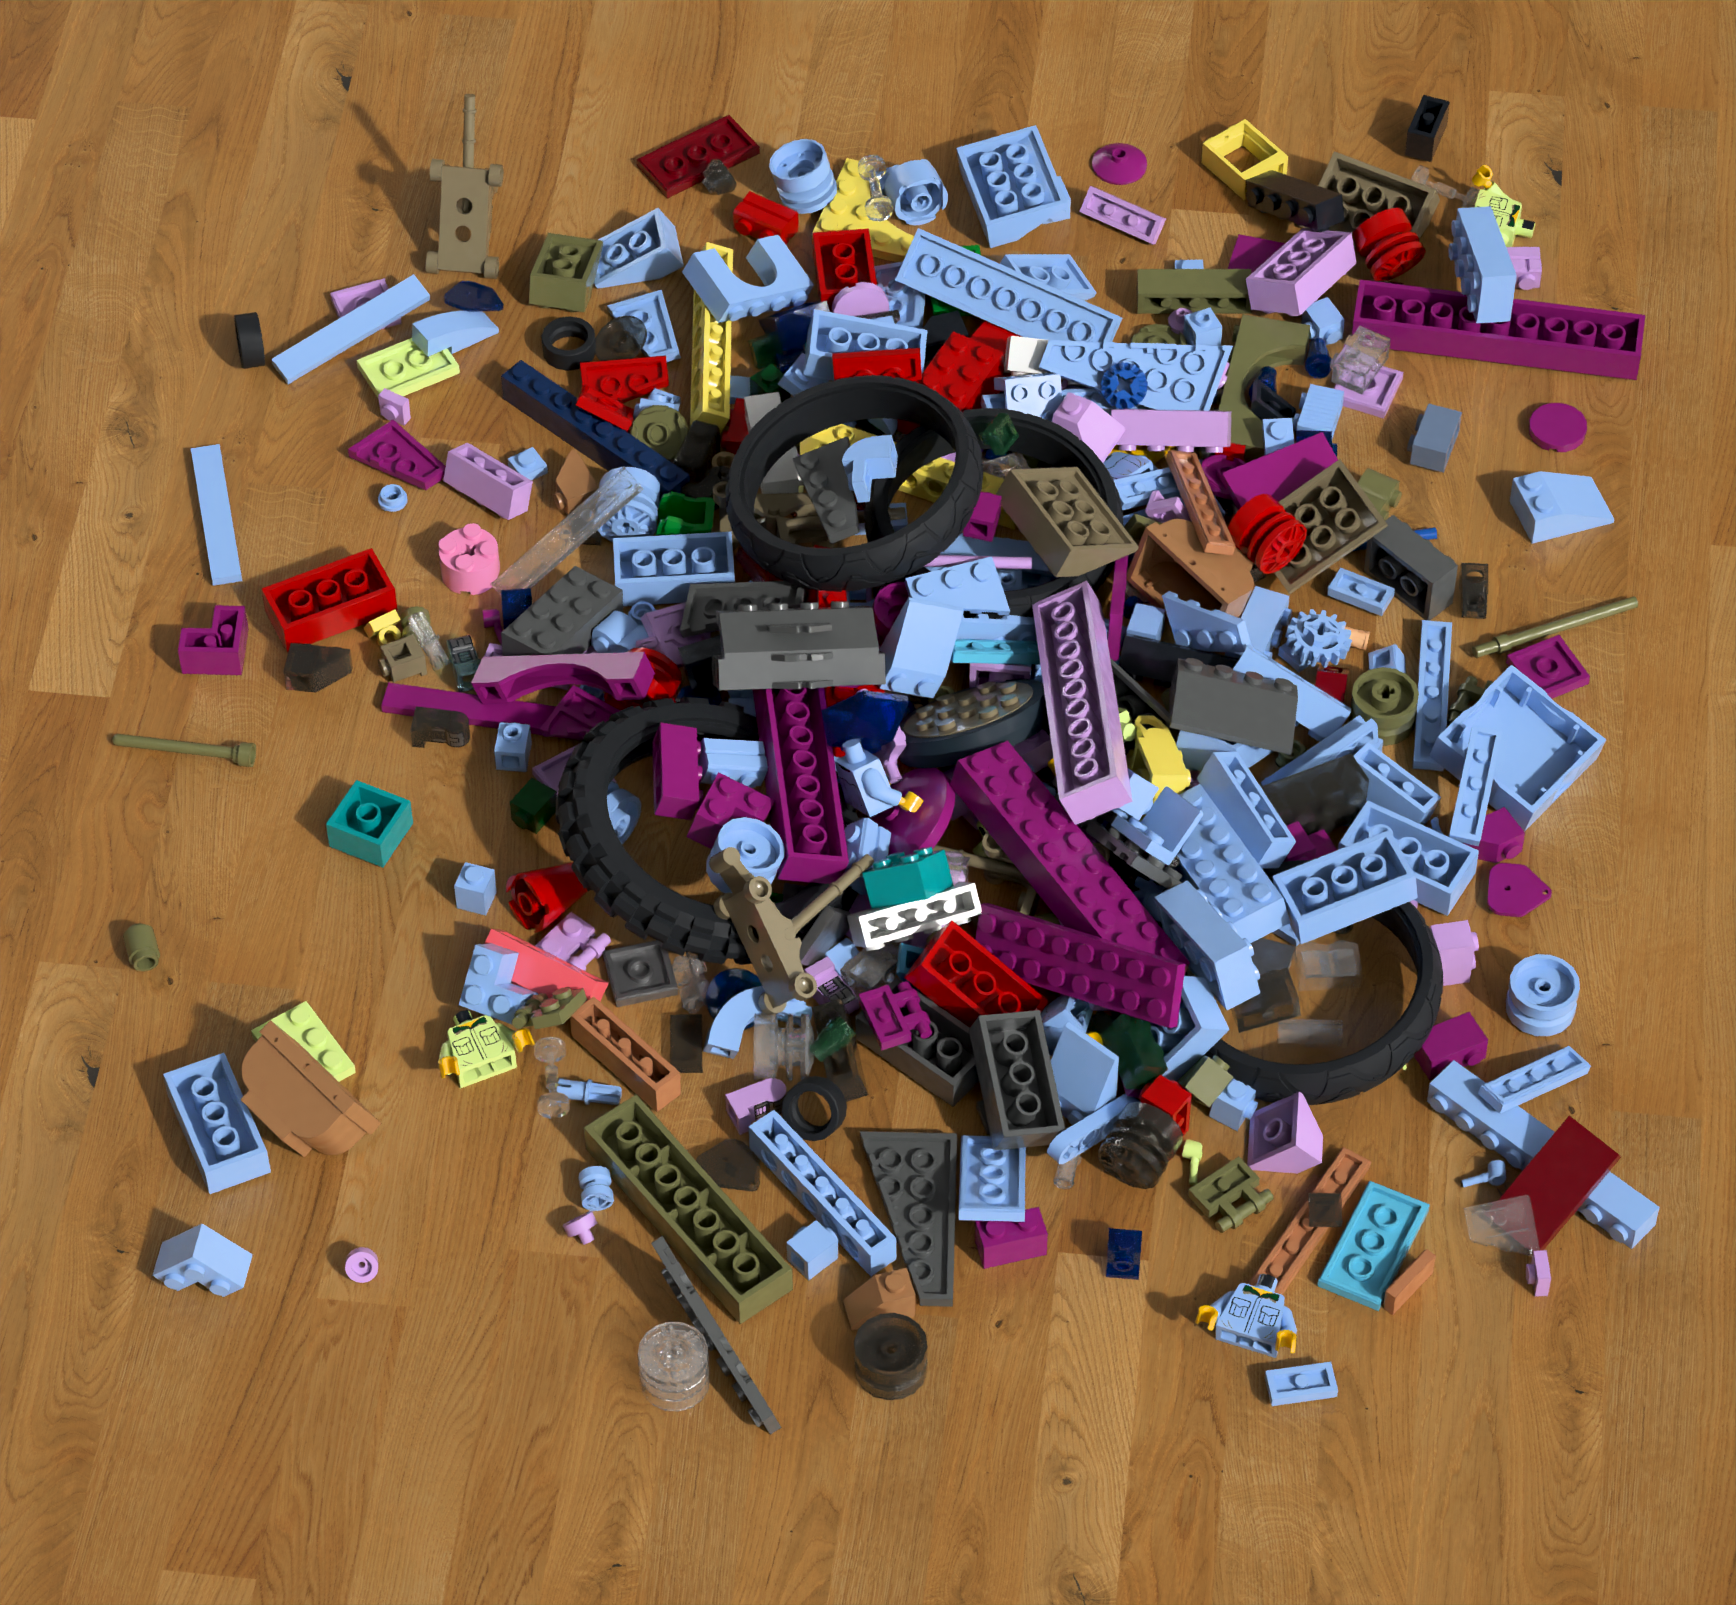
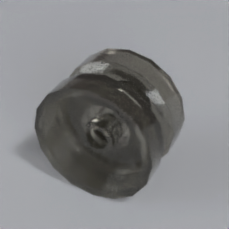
[854,1313,928,1400]

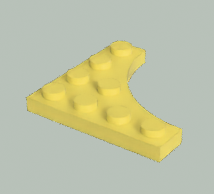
[812,158,914,262]

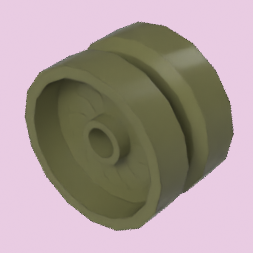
[1349,667,1419,746]

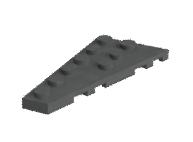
[1054,793,1183,889]
[860,1131,957,1307]
[651,1236,782,1435]

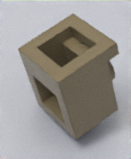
[378,634,427,683]

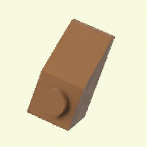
[553,449,599,519]
[843,1268,915,1331]

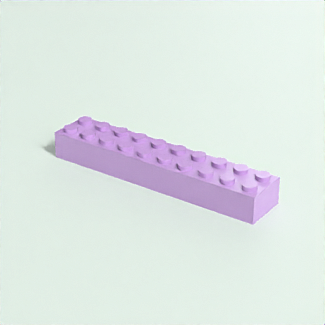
[1032,581,1133,825]

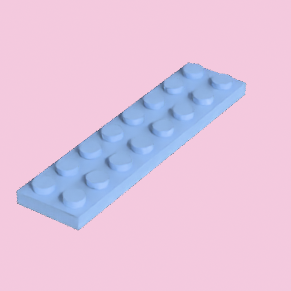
[895,228,1123,342]

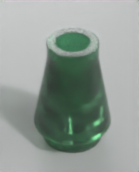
[808,1016,856,1062]

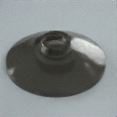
[595,316,647,361]

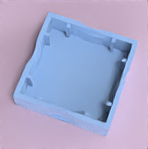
[1429,665,1606,832]

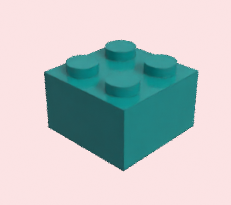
[326,780,413,868]
[862,846,954,909]

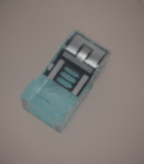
[446,635,481,693]

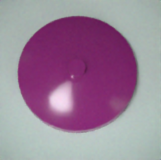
[866,768,955,855]

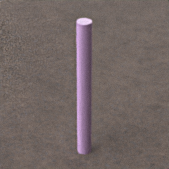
[924,555,1032,569]

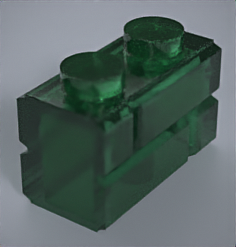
[1101,1014,1168,1090]

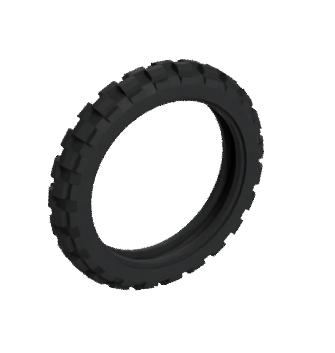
[556,697,861,965]

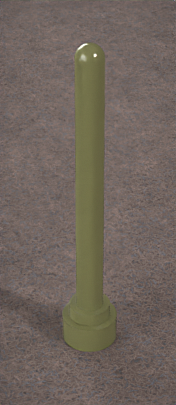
[112,734,256,767]

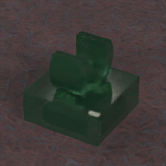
[748,331,784,369]
[978,413,1019,455]

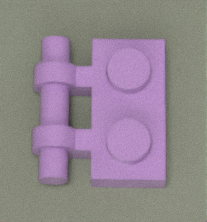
[535,912,611,971]

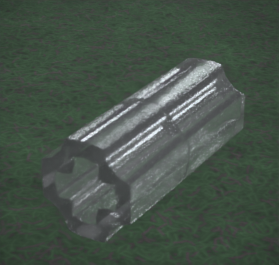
[1277,1018,1343,1049]

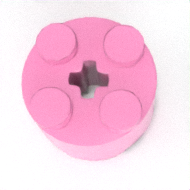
[439,523,500,595]

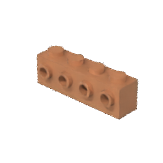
[570,996,681,1113]

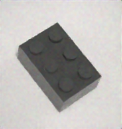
[1364,515,1458,621]

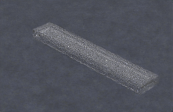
[491,466,643,607]

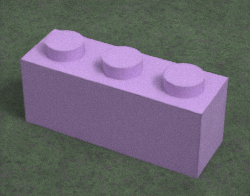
[443,443,533,520]

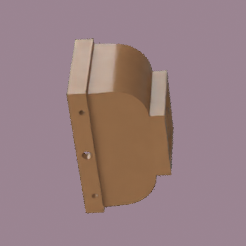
[1127,519,1254,618]
[240,1020,382,1157]

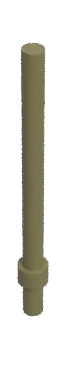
[1472,596,1638,658]

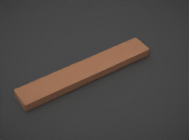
[1166,450,1236,555]
[1248,1147,1371,1295]

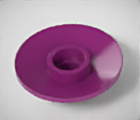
[1092,143,1147,185]

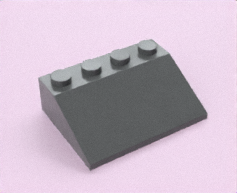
[1169,658,1298,755]

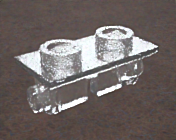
[672,951,714,1014]

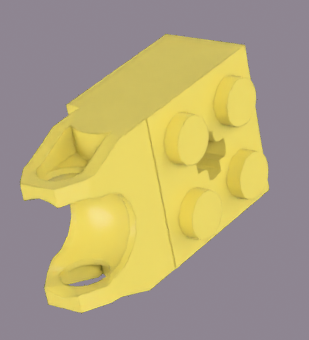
[1126,715,1191,822]

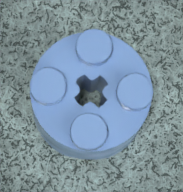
[884,159,948,226]

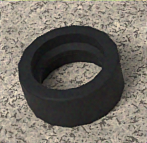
[234,312,265,369]
[541,316,596,371]
[782,1076,847,1141]

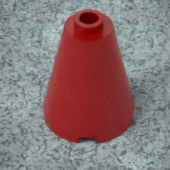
[506,862,588,933]

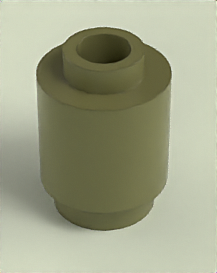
[123,923,160,971]

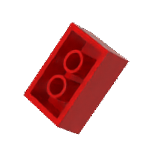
[813,228,877,313]

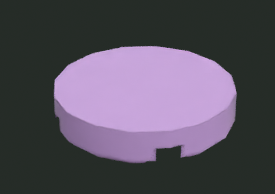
[832,282,889,319]

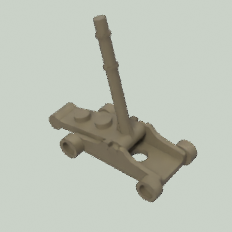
[709,847,874,1016]

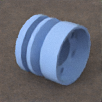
[769,139,837,214]
[595,467,660,542]

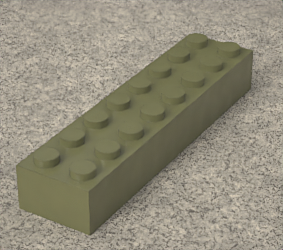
[584,1094,793,1324]

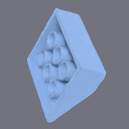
[956,125,1068,248]

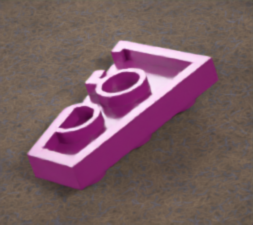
[348,420,446,490]

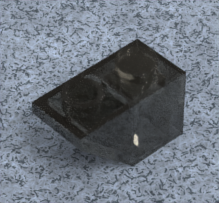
[283,643,353,693]

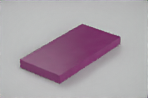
[1220,432,1338,510]
[1108,555,1128,662]

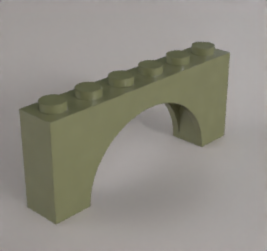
[1212,314,1310,463]

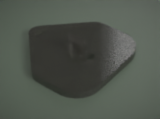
[696,1139,760,1191]

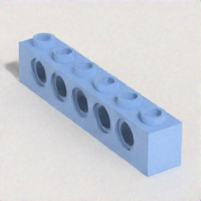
[748,1110,896,1277]

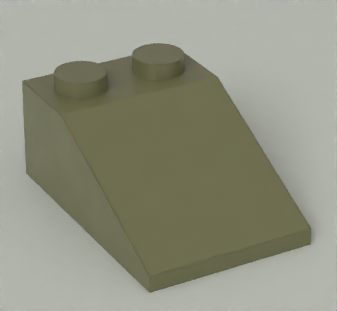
[529,233,603,312]

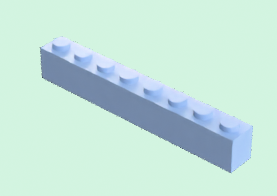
[1427,1060,1660,1249]

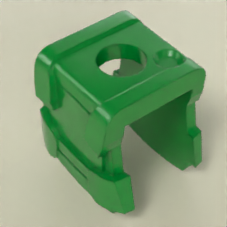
[656,491,715,536]

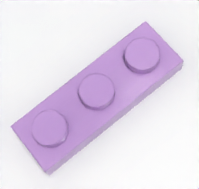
[1079,186,1166,245]

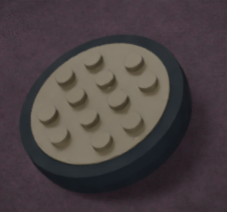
[898,679,1049,768]

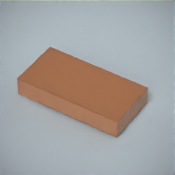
[1383,1249,1436,1315]

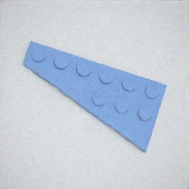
[1038,340,1233,411]

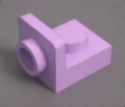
[1145,490,1191,523]

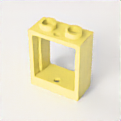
[1201,119,1288,200]

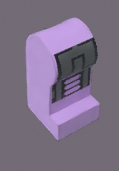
[804,956,860,1021]
[725,1078,787,1135]

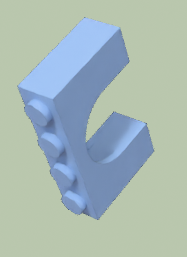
[682,235,814,323]

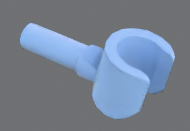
[1461,1160,1506,1188]

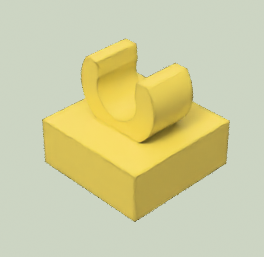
[364,609,401,646]

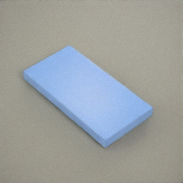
[959,1135,1026,1222]

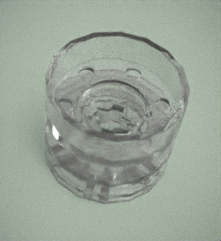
[753,1013,814,1081]
[638,1322,710,1411]

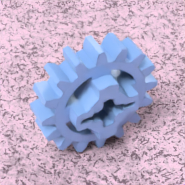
[1285,609,1352,668]

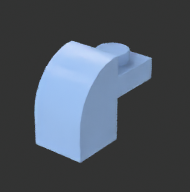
[842,435,898,503]

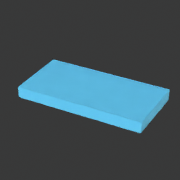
[1318,1180,1430,1311]

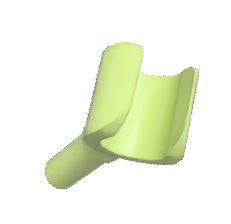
[1182,1139,1202,1186]

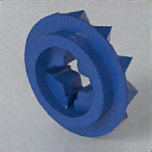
[1101,362,1148,409]

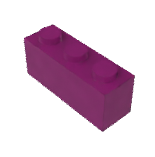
[652,722,703,820]

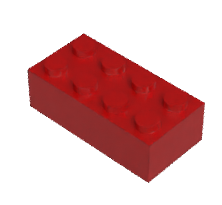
[897,331,1004,434]
[261,548,398,653]
[904,920,1049,1027]

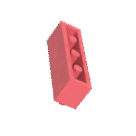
[484,929,608,1003]

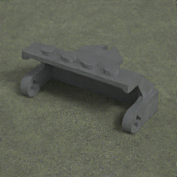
[712,601,886,691]

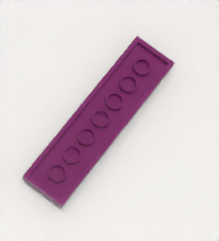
[975,903,1186,1028]

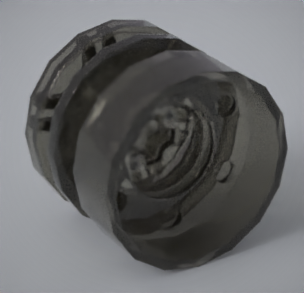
[1098,1102,1183,1189]

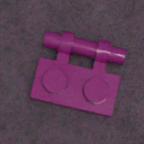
[858,981,932,1051]

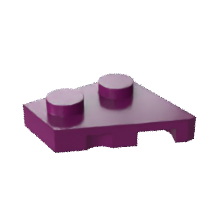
[540,685,620,739]

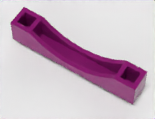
[471,652,655,704]

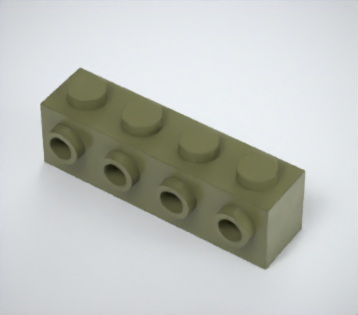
[1136,269,1251,314]

